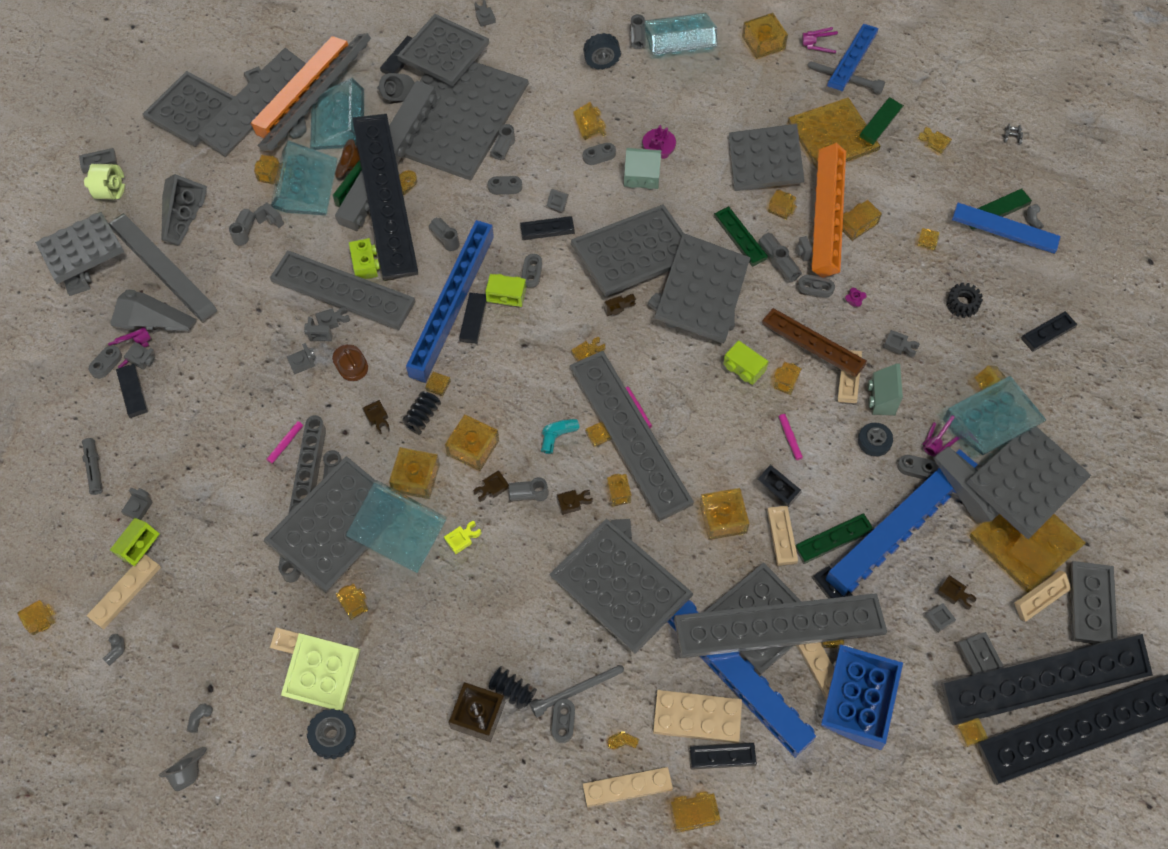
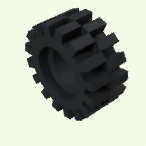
[946,283,983,318]

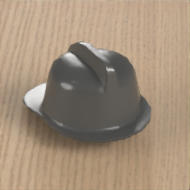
[377,73,415,101]
[159,747,207,791]

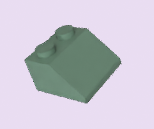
[624,148,661,189]
[867,364,903,416]

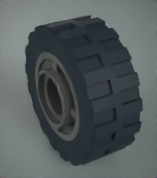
[583,33,621,70]
[307,709,356,760]

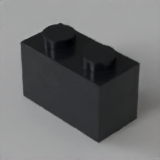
[758,464,802,507]

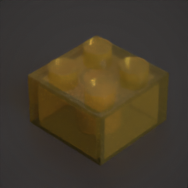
[742,13,788,59]
[445,414,500,471]
[389,447,440,499]
[700,488,750,540]

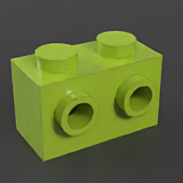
[349,238,380,279]
[485,274,526,307]
[723,340,769,385]
[110,518,160,566]

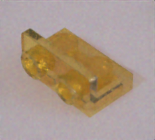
[573,102,607,140]

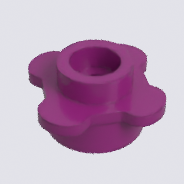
[845,288,867,307]

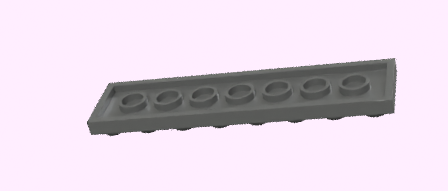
[198,48,306,157]
[270,250,416,330]

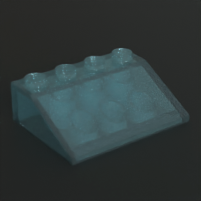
[645,13,717,56]
[310,78,364,150]
[270,141,337,216]
[943,376,1046,456]
[346,480,447,573]

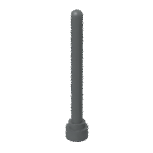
[808,61,885,94]
[529,665,624,718]

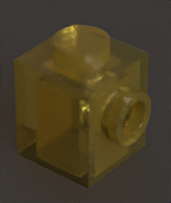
[254,155,281,185]
[768,189,797,220]
[774,362,802,395]
[974,365,1008,393]
[607,474,631,507]
[336,584,368,620]
[17,600,56,635]

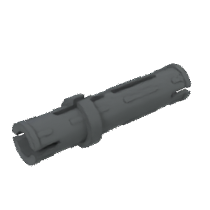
[82,438,102,495]

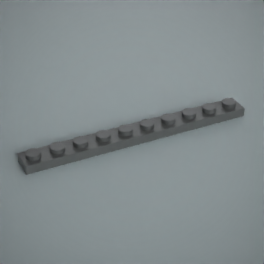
[257,33,371,151]

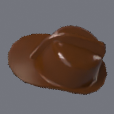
[335,139,360,178]
[332,344,368,381]

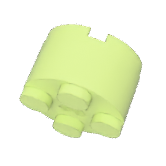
[84,164,125,199]

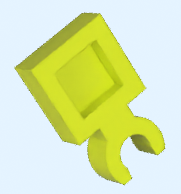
[444,521,482,555]

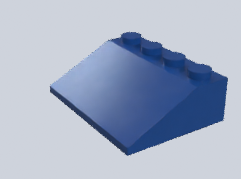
[821,645,903,750]

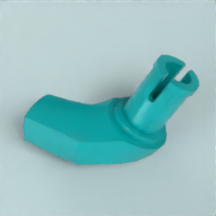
[541,419,580,454]

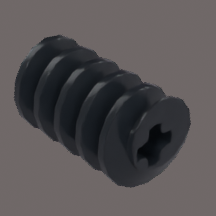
[402,391,441,435]
[489,666,537,709]

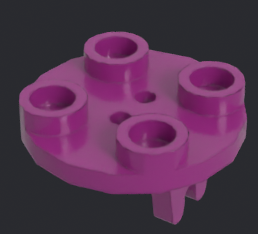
[642,125,676,159]

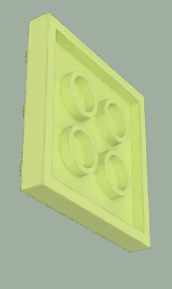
[281,633,360,711]

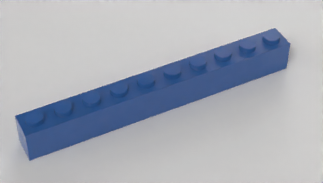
[406,220,494,383]
[825,449,978,596]
[667,600,816,758]

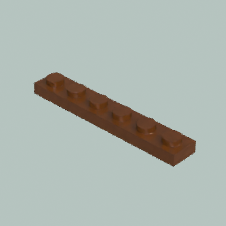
[762,308,867,378]

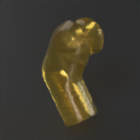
[607,731,640,750]

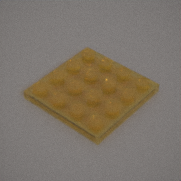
[788,97,881,170]
[969,514,1086,593]

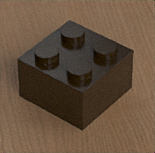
[448,682,506,742]

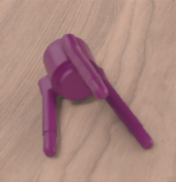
[802,27,838,54]
[108,327,151,368]
[922,415,966,457]

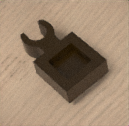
[604,294,636,316]
[362,400,390,434]
[473,470,509,502]
[557,490,593,515]
[937,575,977,610]

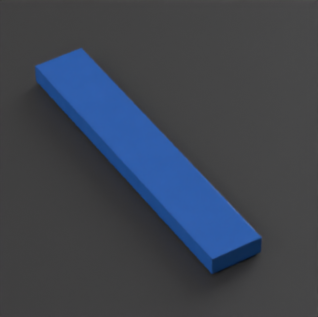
[827,23,879,91]
[952,203,1061,254]

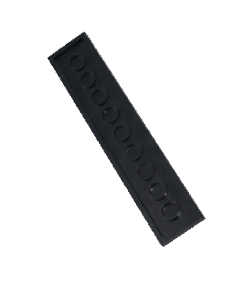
[352,113,418,280]
[941,633,1153,725]
[977,674,1168,785]

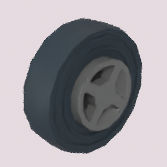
[858,422,893,456]

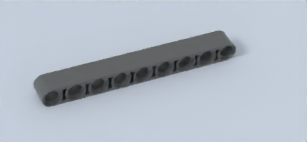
[108,213,217,322]
[278,415,326,583]

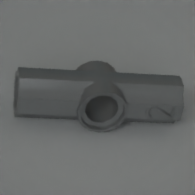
[759,232,802,282]

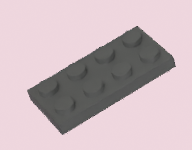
[1070,561,1118,644]

